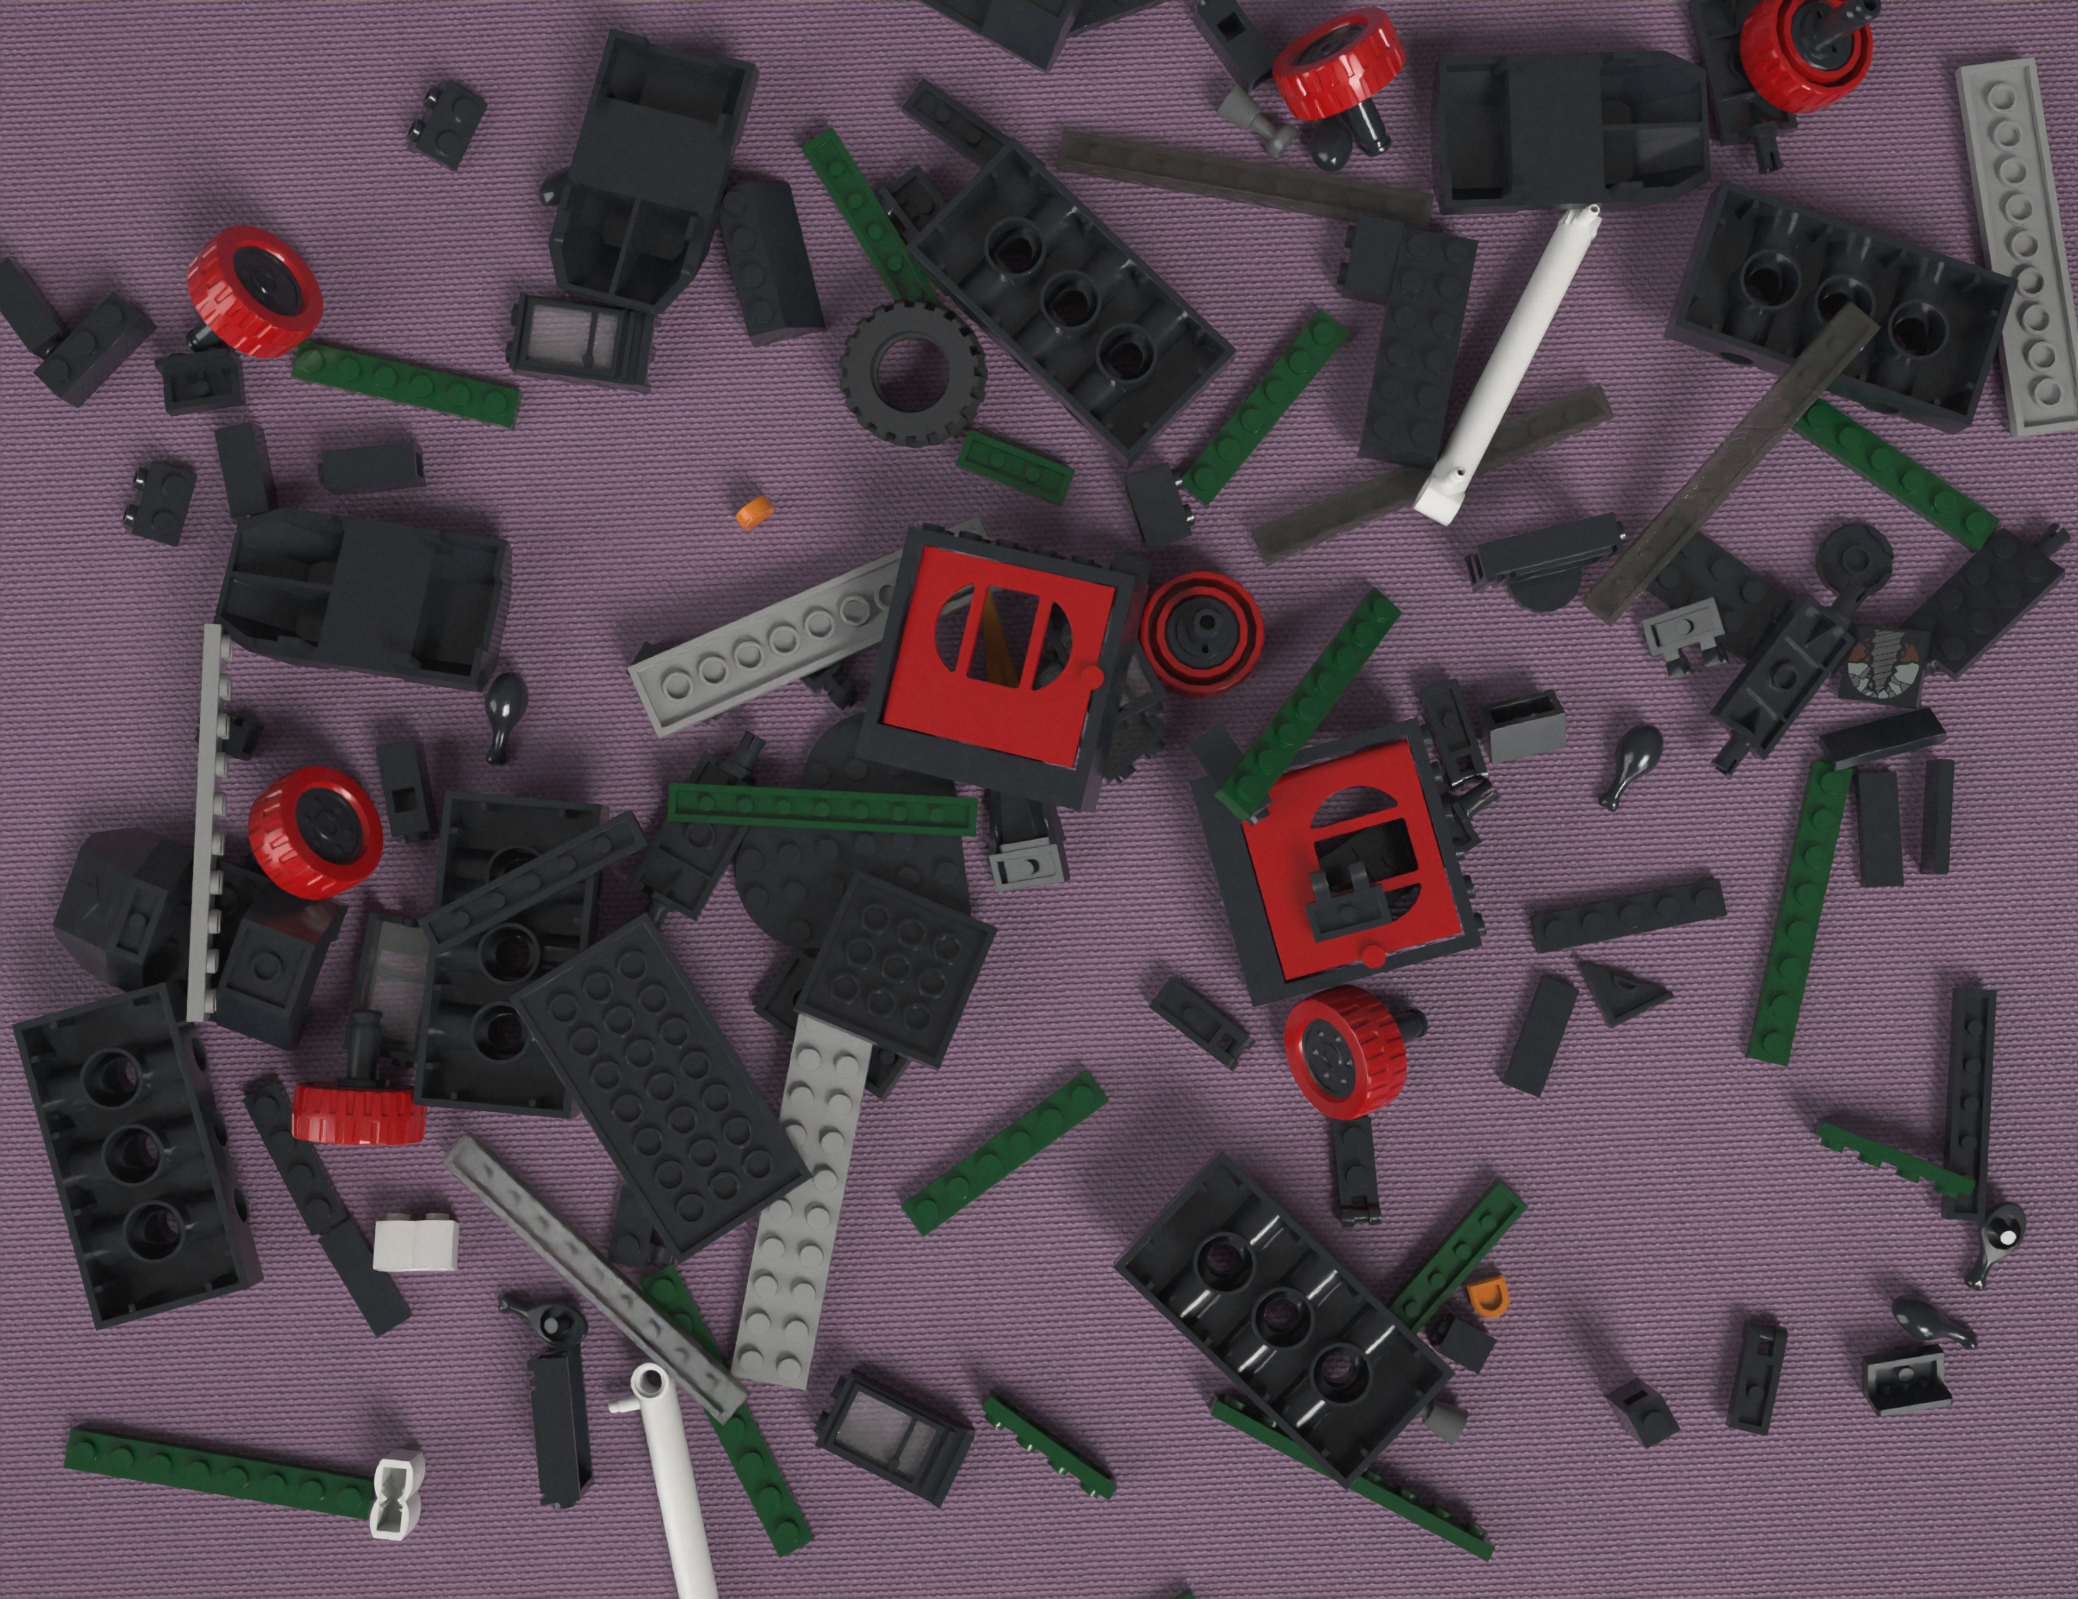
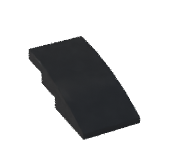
[753,947,912,1101]

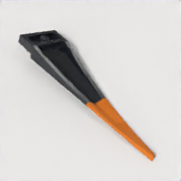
[982,587,1071,893]

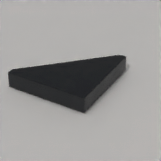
[1577,962,1674,1029]

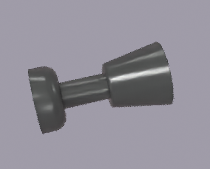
[1216,84,1299,161]
[1417,1400,1468,1445]

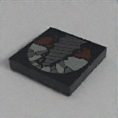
[1838,624,1932,709]

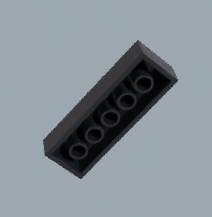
[1357,227,1479,471]

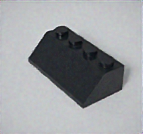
[718,182,827,348]

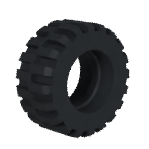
[839,298,988,448]

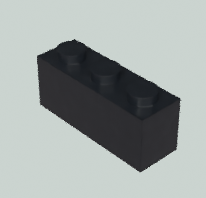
[33,291,157,408]

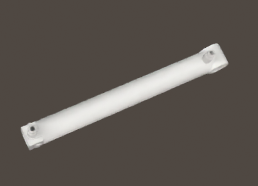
[1413,204,1602,526]
[608,1356,719,1599]

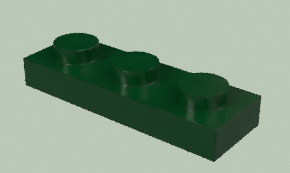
[956,429,1075,508]

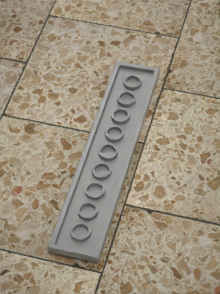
[1955,57,2078,439]
[627,516,1005,740]
[186,624,234,1022]
[730,1014,873,1390]

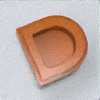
[735,495,775,532]
[1464,1273,1510,1318]

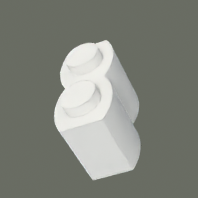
[373,1213,459,1272]
[370,1449,425,1541]

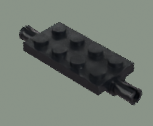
[1687,0,1798,174]
[1898,523,2071,681]
[1709,580,1870,777]
[629,730,770,931]
[1318,778,1500,906]

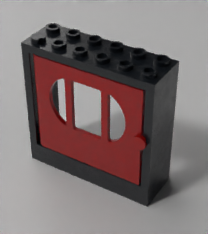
[855,522,1149,813]
[1190,717,1487,1007]

